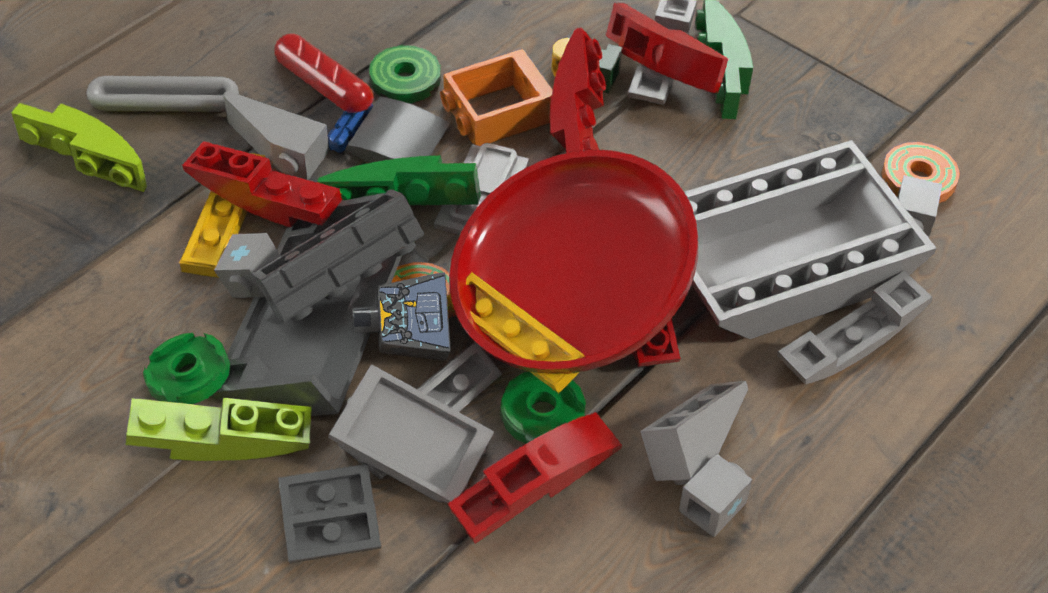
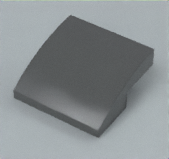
[345,97,450,163]
[278,464,381,564]

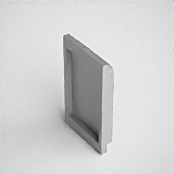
[328,364,494,503]

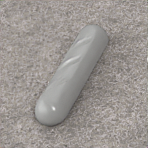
[86,76,239,112]

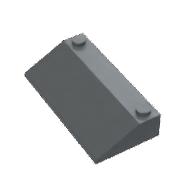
[211,193,402,416]

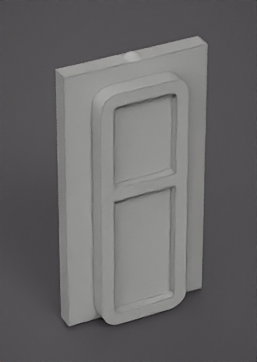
[434,143,529,235]

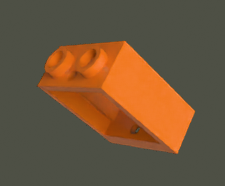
[440,49,552,146]

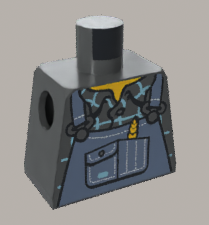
[352,273,450,360]

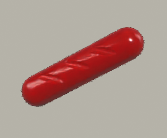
[274,33,374,113]

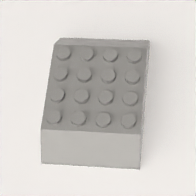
[684,140,936,339]

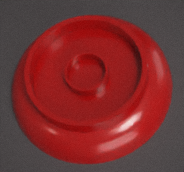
[449,150,699,374]

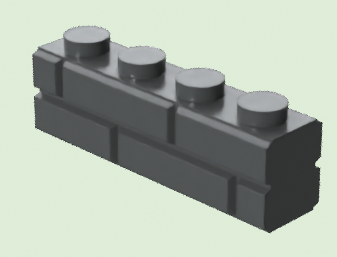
[252,189,424,322]

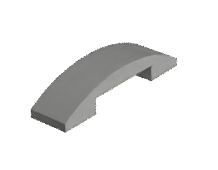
[628,0,697,105]
[777,271,933,384]

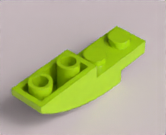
[11,103,147,192]
[126,398,311,461]

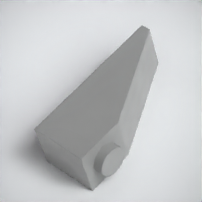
[223,91,329,180]
[640,381,748,485]

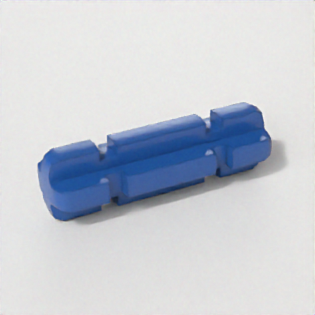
[328,105,373,153]

